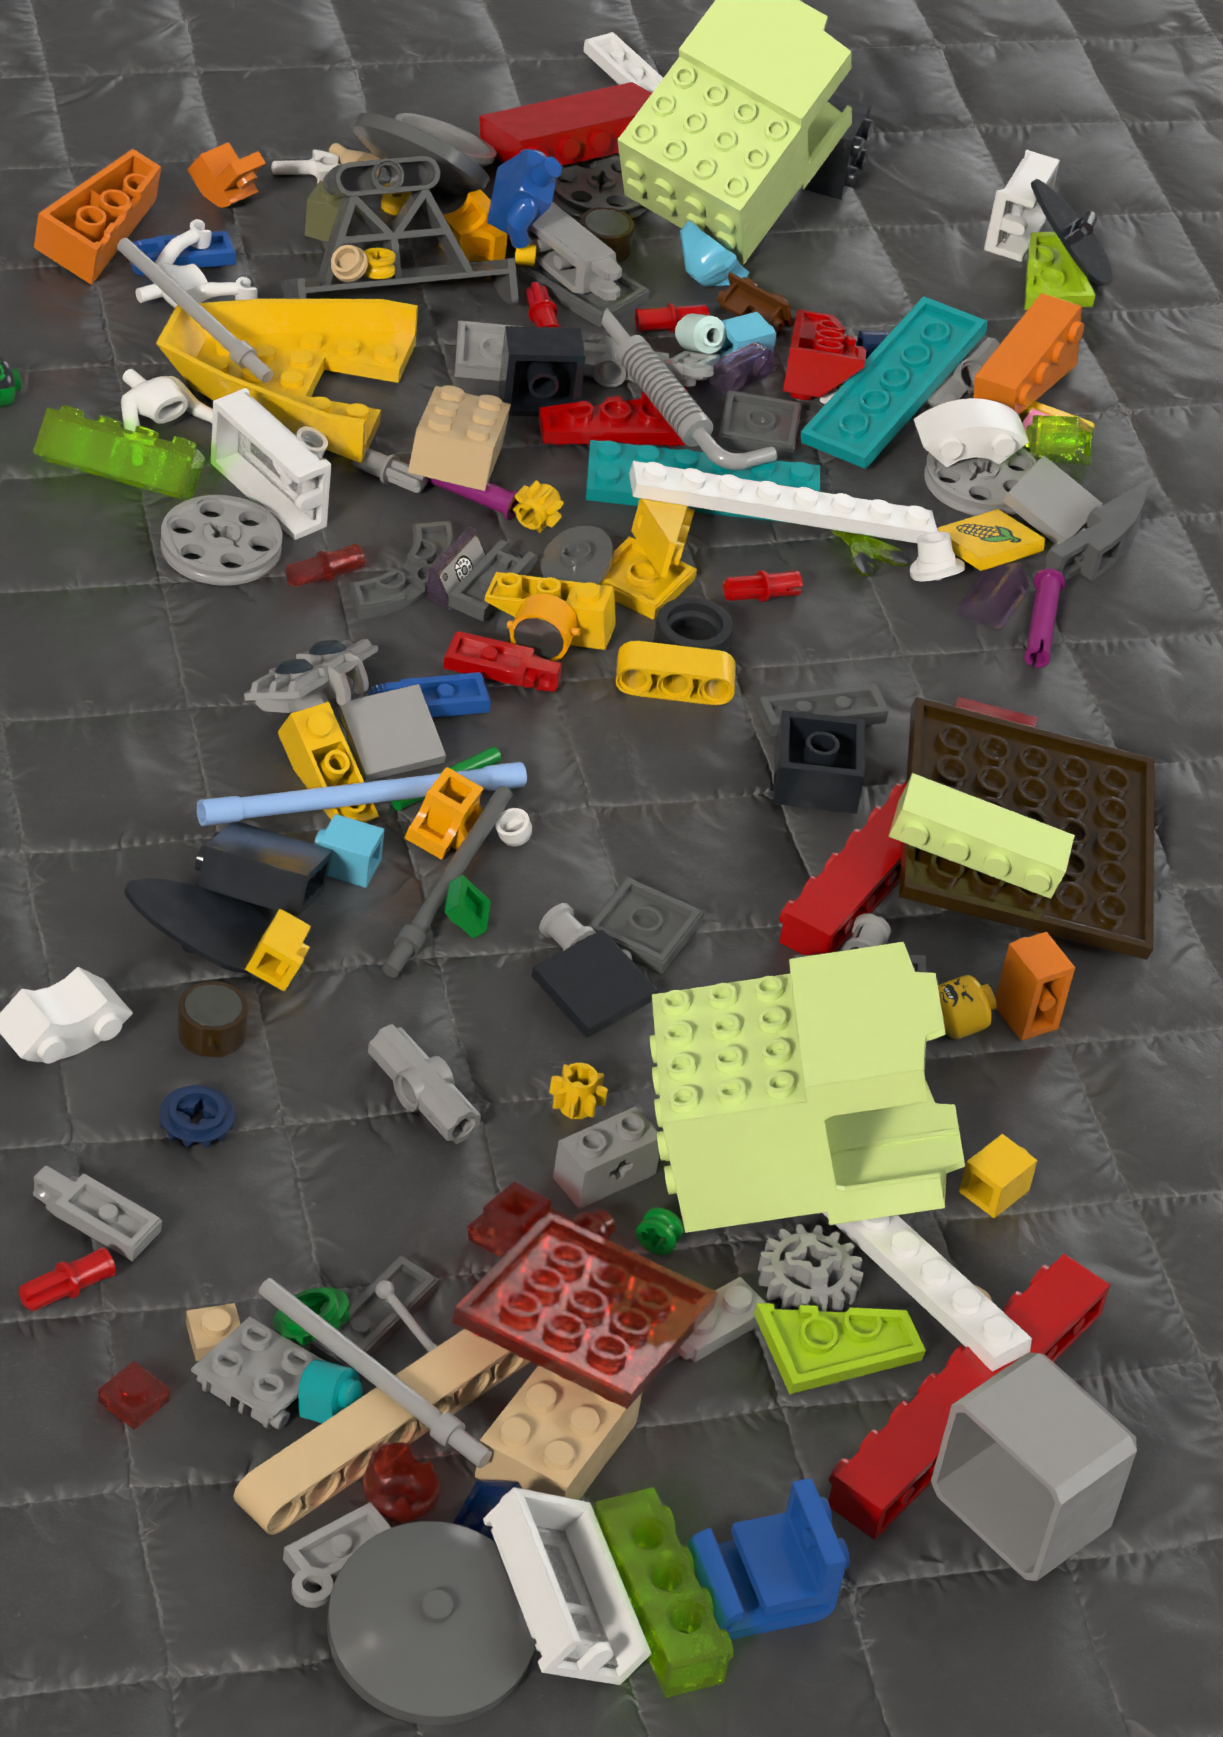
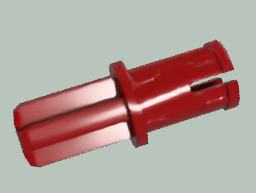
[525,282,561,328]
[634,303,710,333]
[722,570,803,602]
[18,1247,116,1311]

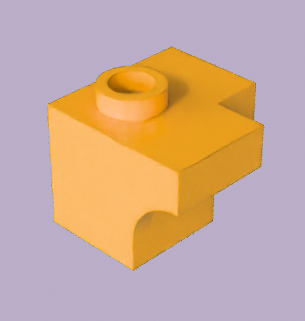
[439,190,508,262]
[404,767,484,860]

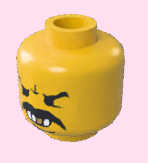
[938,975,997,1040]

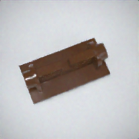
[717,272,793,334]

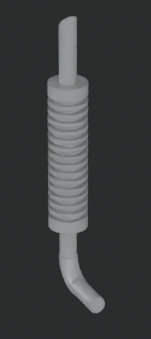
[601,308,777,470]

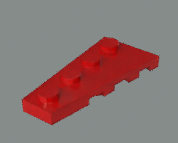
[539,386,688,446]

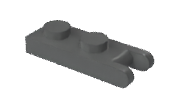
[448,539,538,622]

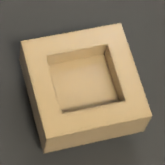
[186,1303,240,1361]

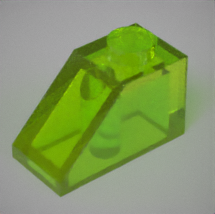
[1026,415,1094,466]

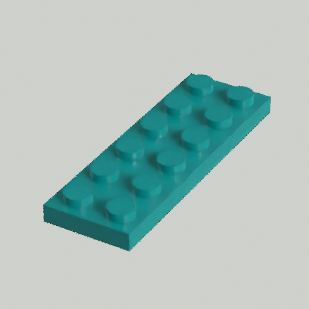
[801,296,987,469]
[585,440,820,524]

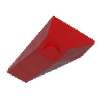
[783,309,866,400]

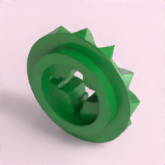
[273,1287,351,1346]

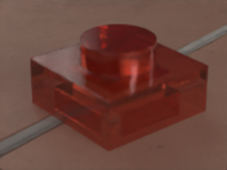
[98,1361,170,1430]

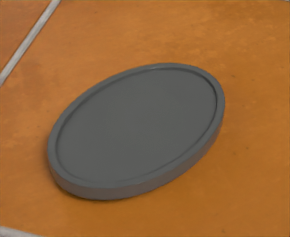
[540,525,614,585]

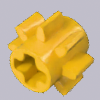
[513,480,564,533]
[549,1063,608,1119]

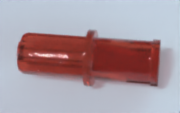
[285,543,365,587]

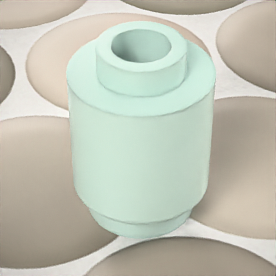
[675,313,726,354]

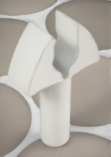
[271,150,340,184]

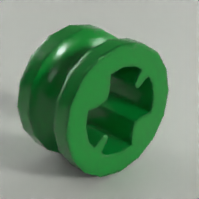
[636,1207,684,1255]

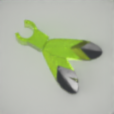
[831,529,909,577]

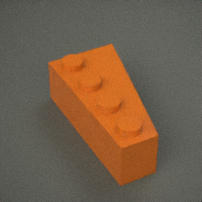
[34,149,161,285]
[973,293,1084,414]

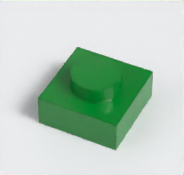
[444,875,491,939]

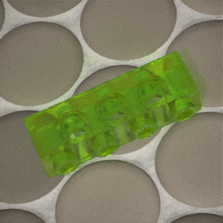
[595,1487,733,1698]

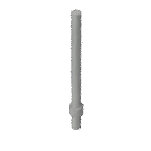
[117,238,274,383]
[259,1278,492,1468]

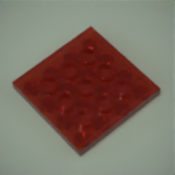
[452,1211,718,1409]

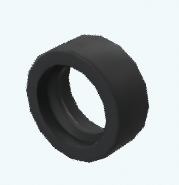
[653,597,733,653]

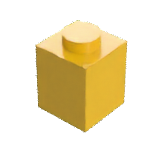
[959,1134,1038,1218]

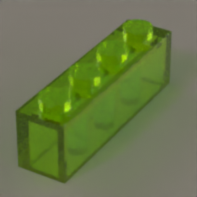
[33,405,205,501]

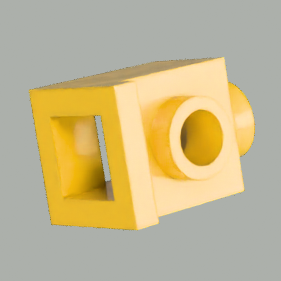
[245,909,311,991]

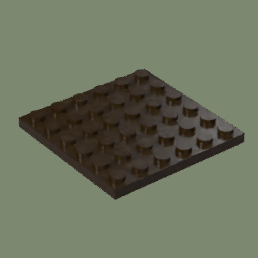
[899,697,1155,960]

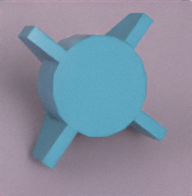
[680,220,750,287]

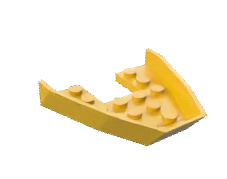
[156,299,418,464]

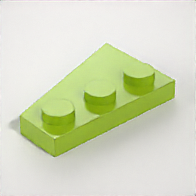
[1024,232,1095,310]
[753,1303,926,1394]

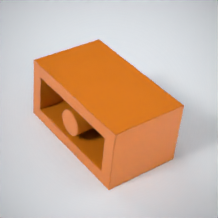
[995,932,1075,1041]

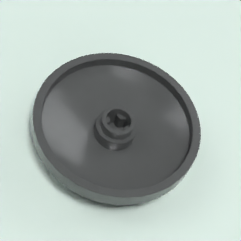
[353,113,490,196]
[327,1521,536,1725]

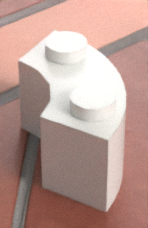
[914,398,1029,467]
[0,967,133,1064]

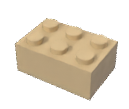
[408,385,511,491]
[475,1341,643,1500]

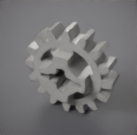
[758,1224,863,1312]

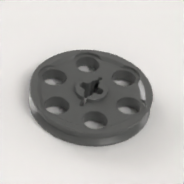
[552,153,649,220]

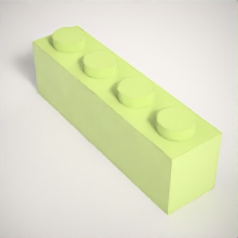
[888,773,1075,899]

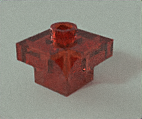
[467,1181,569,1270]

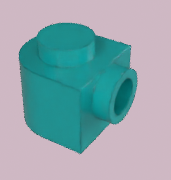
[298,1359,363,1424]

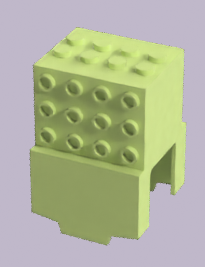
[618,0,852,265]
[650,942,965,1233]

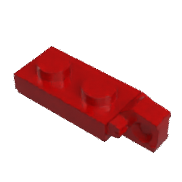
[443,631,561,692]

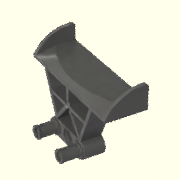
[281,156,519,304]

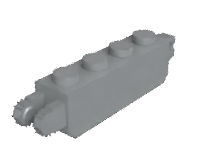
[507,202,622,301]

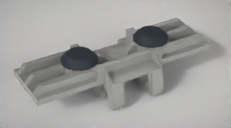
[244,639,378,713]

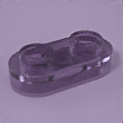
[709,342,773,395]

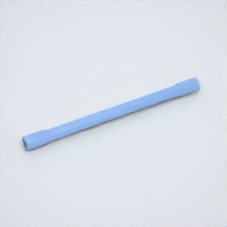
[197,762,527,826]

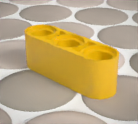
[615,641,736,705]

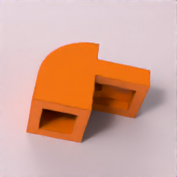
[187,142,266,208]

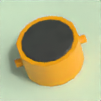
[507,593,580,662]

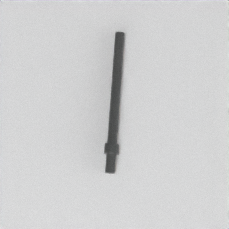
[382,786,513,978]

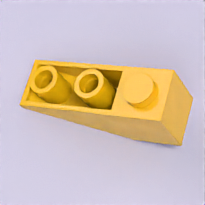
[631,498,695,578]
[485,572,616,650]
[277,702,379,823]

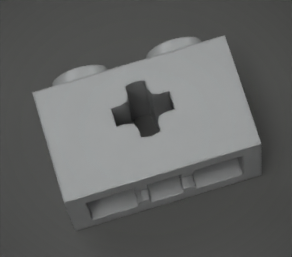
[553,1106,659,1209]

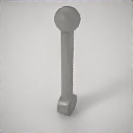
[375,1280,438,1353]

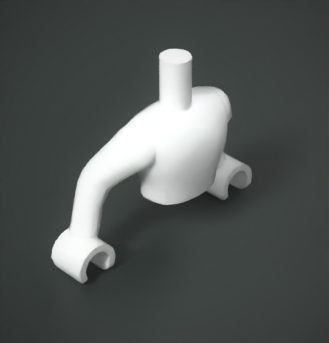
[135,219,258,308]
[121,369,213,467]

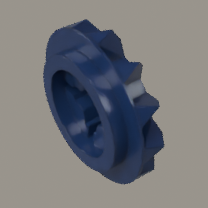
[159,1085,235,1148]

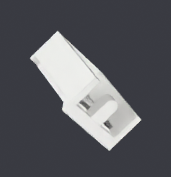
[984,150,1060,262]

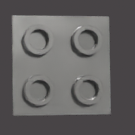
[191,1316,325,1430]

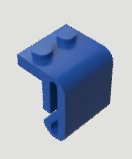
[686,1478,850,1640]

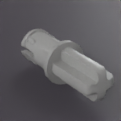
[352,448,428,493]

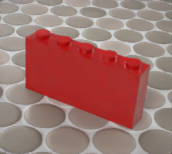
[479,82,652,166]

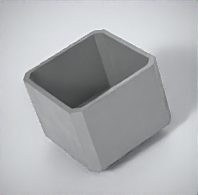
[931,1353,1137,1581]

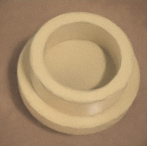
[331,245,368,282]

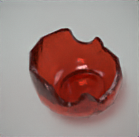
[363,1442,441,1522]

